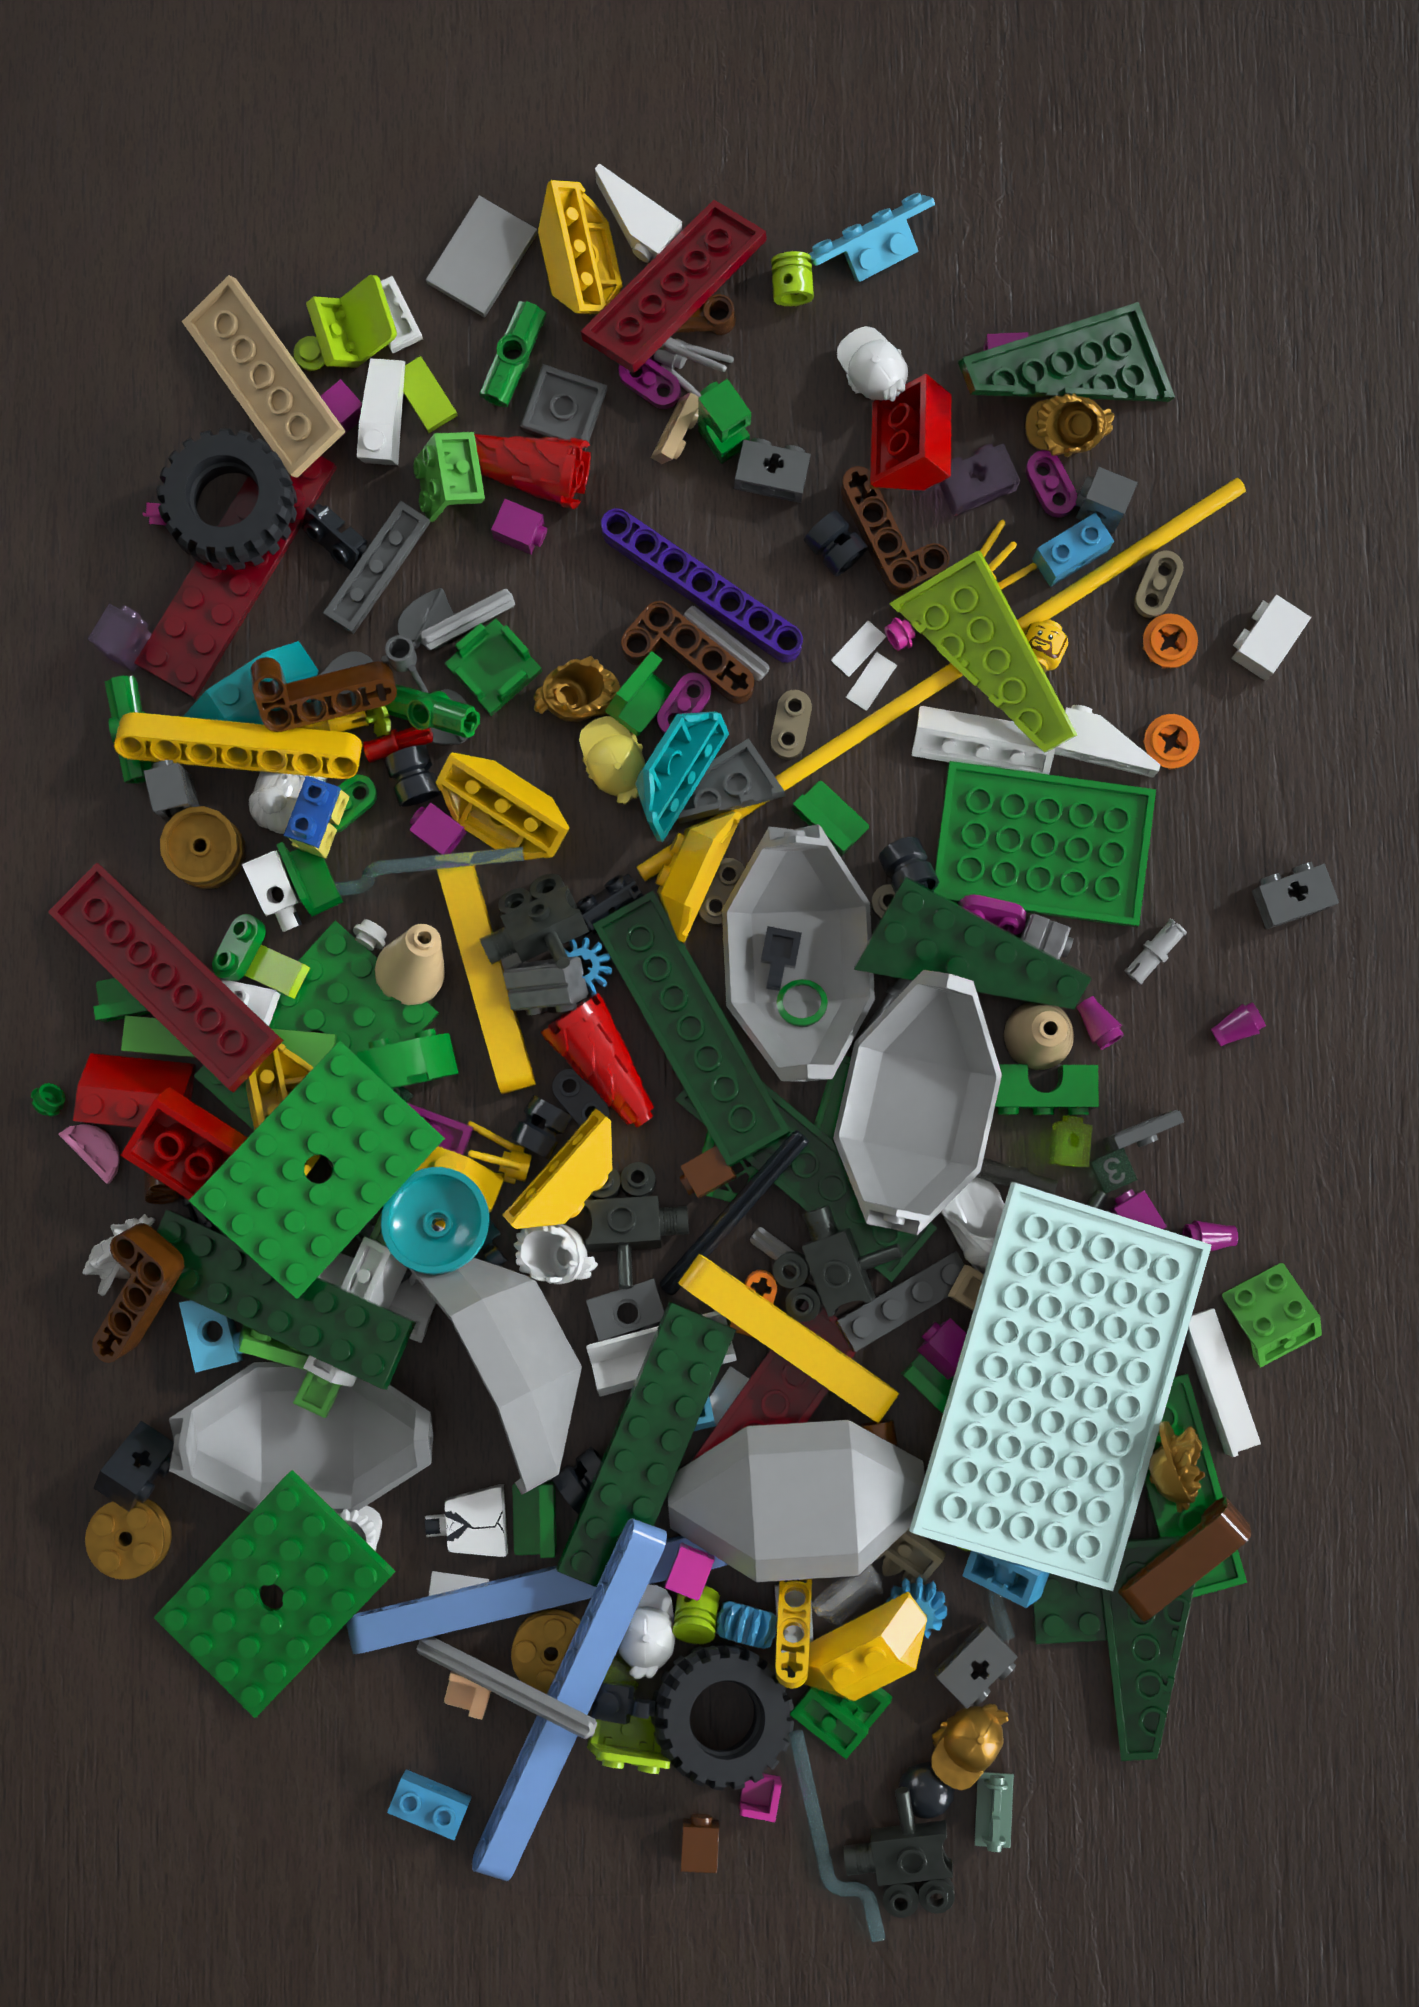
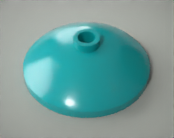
[381,1167,489,1275]

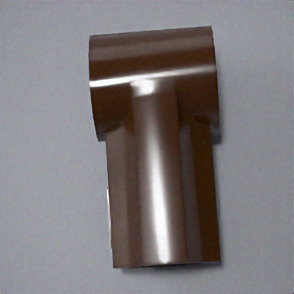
[675,294,736,335]

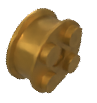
[85,1499,172,1579]
[511,1608,581,1694]

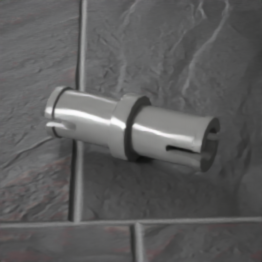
[1124,918,1187,985]

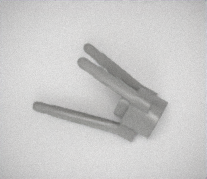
[654,337,734,397]

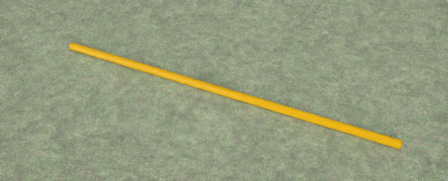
[636,478,1246,881]

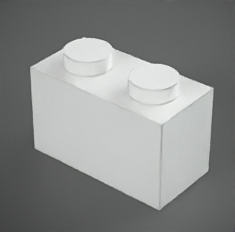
[1231,594,1311,681]

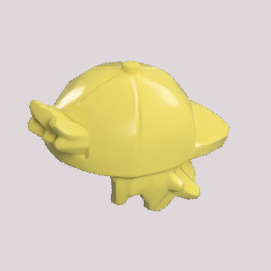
[579,716,645,804]

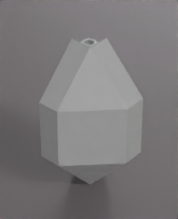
[722,824,875,1082]
[833,970,1002,1235]
[409,1258,582,1495]
[169,1362,433,1513]
[668,1420,925,1582]

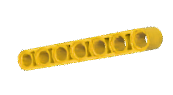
[114,712,362,779]
[436,855,536,1094]
[678,1254,899,1423]

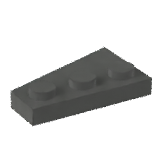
[677,738,786,824]

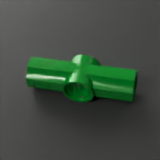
[479,301,547,408]
[105,676,153,784]
[385,684,480,738]

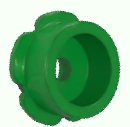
[31,1083,65,1116]

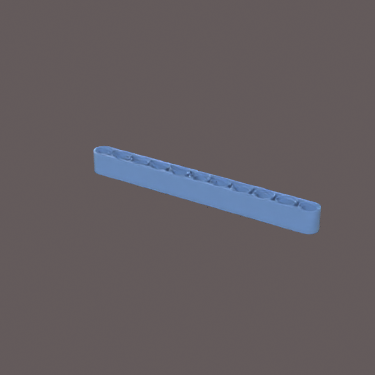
[472,1518,667,1881]
[346,1535,728,1654]

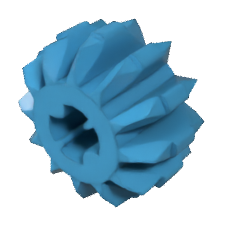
[564,937,612,996]
[886,1575,947,1638]
[716,1601,777,1649]

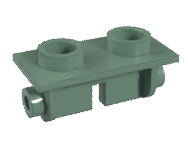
[974,1772,1014,1852]

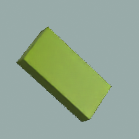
[403,356,458,433]
[244,945,310,999]

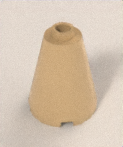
[375,924,445,1005]
[1003,1002,1074,1070]

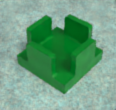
[445,618,542,716]

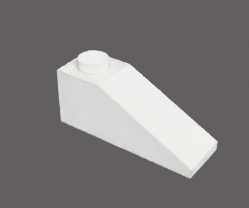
[595,164,682,263]
[357,358,405,465]
[1054,705,1160,778]

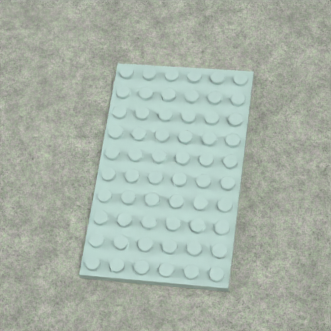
[909,1182,1212,1591]

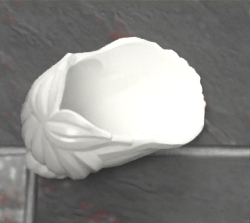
[249,771,328,834]
[941,1177,1005,1274]

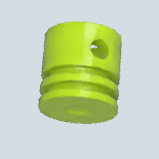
[771,251,814,306]
[672,1586,720,1644]

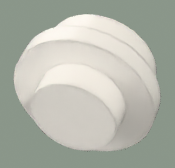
[353,919,387,951]

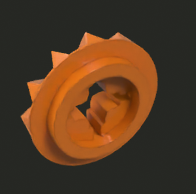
[1142,614,1198,669]
[1143,714,1200,770]

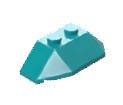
[183,641,319,724]
[635,711,729,842]

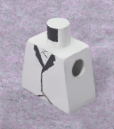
[242,850,302,932]
[425,1484,508,1557]

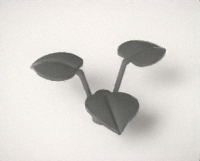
[319,588,468,745]

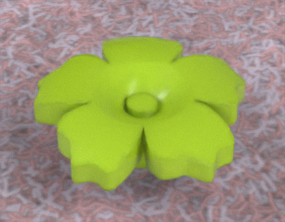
[365,706,391,737]

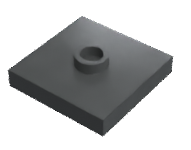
[520,364,607,451]
[1103,1110,1185,1152]

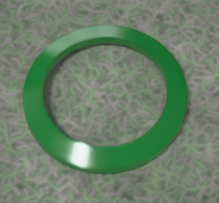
[777,979,828,1027]

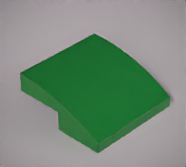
[790,1686,892,1759]

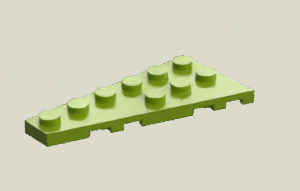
[889,551,1077,752]

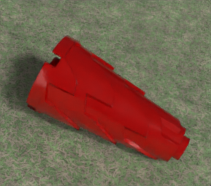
[474,434,591,509]
[541,992,654,1128]

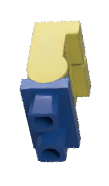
[284,775,350,859]

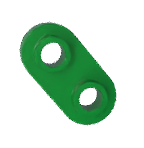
[329,775,378,833]
[212,914,266,982]

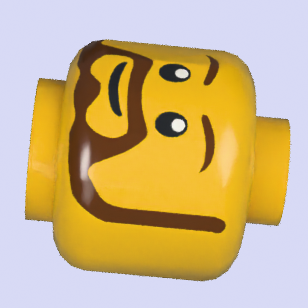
[1024,620,1068,673]

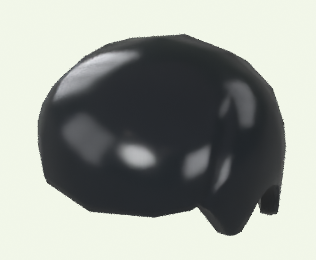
[899,1762,955,1819]

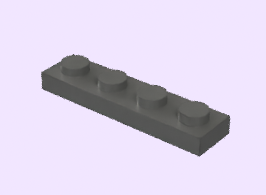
[323,500,430,635]
[835,1251,964,1352]

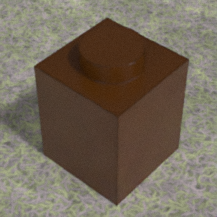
[679,1146,737,1198]
[681,1814,719,1873]

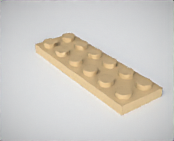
[182,275,346,478]

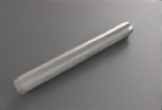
[416,1636,597,1739]

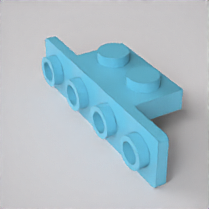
[809,193,935,282]

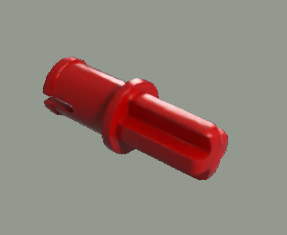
[363,727,433,763]

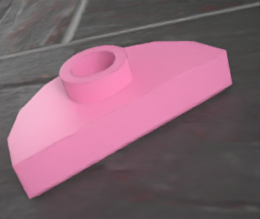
[59,1124,120,1184]

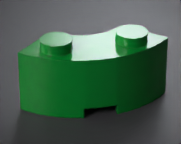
[356,1028,459,1089]

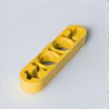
[775,1579,812,1689]

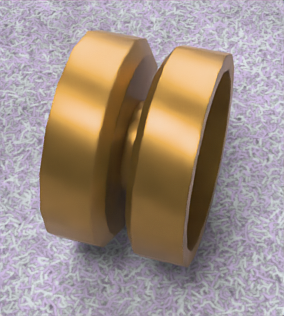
[160,806,246,889]

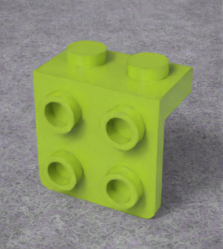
[306,275,397,368]
[587,1716,671,1774]

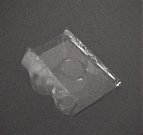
[811,1564,883,1626]

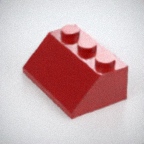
[870,374,952,491]
[73,1053,196,1128]
[120,1087,248,1200]

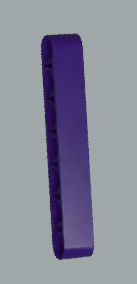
[601,508,803,662]

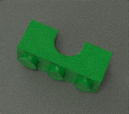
[698,378,751,464]
[995,1064,1099,1116]

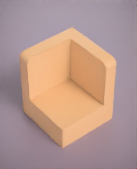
[444,1671,491,1720]

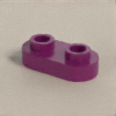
[618,358,681,409]
[1026,450,1077,518]
[657,673,711,734]
[958,894,1026,935]

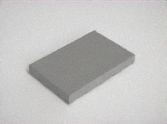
[426,195,538,318]

